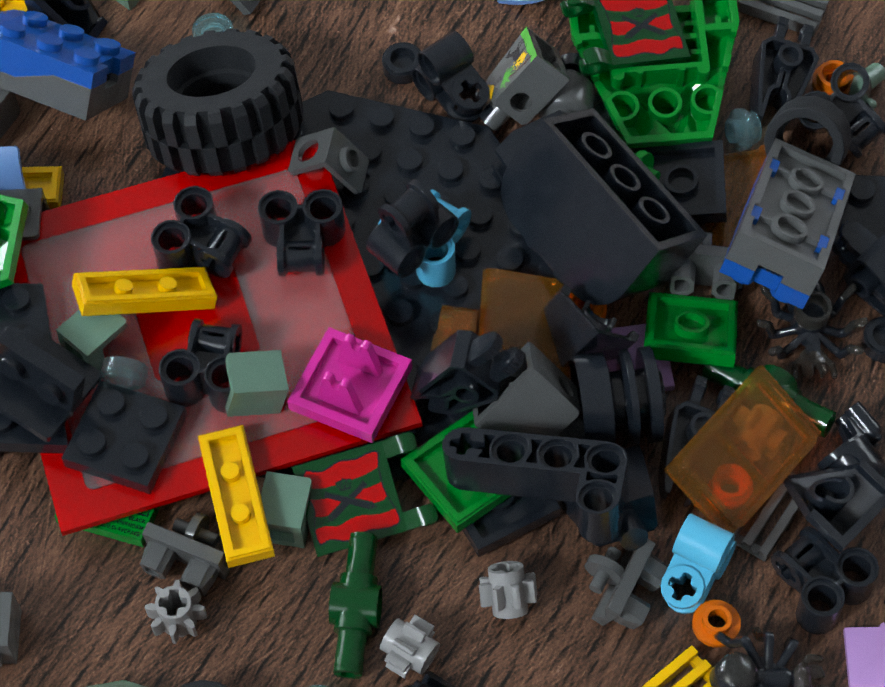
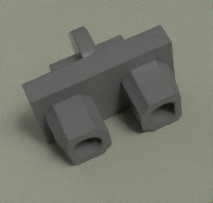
[668,232,743,300]
[140,512,231,596]
[584,539,668,630]

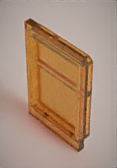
[664,365,822,533]

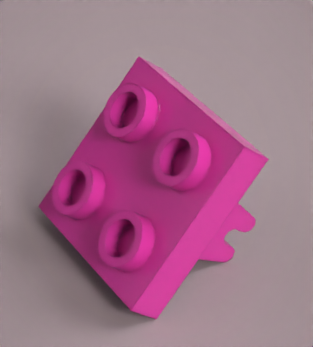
[287,327,412,443]

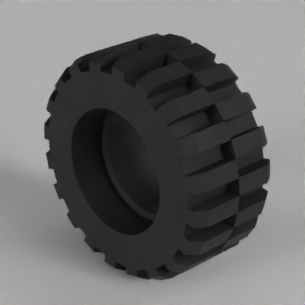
[132,29,304,176]

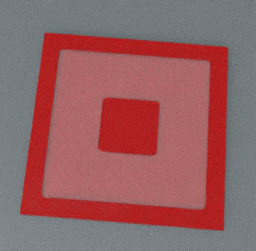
[14,139,422,536]

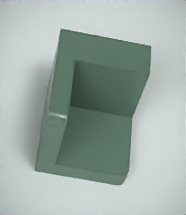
[56,309,127,373]
[225,350,289,417]
[261,471,312,548]

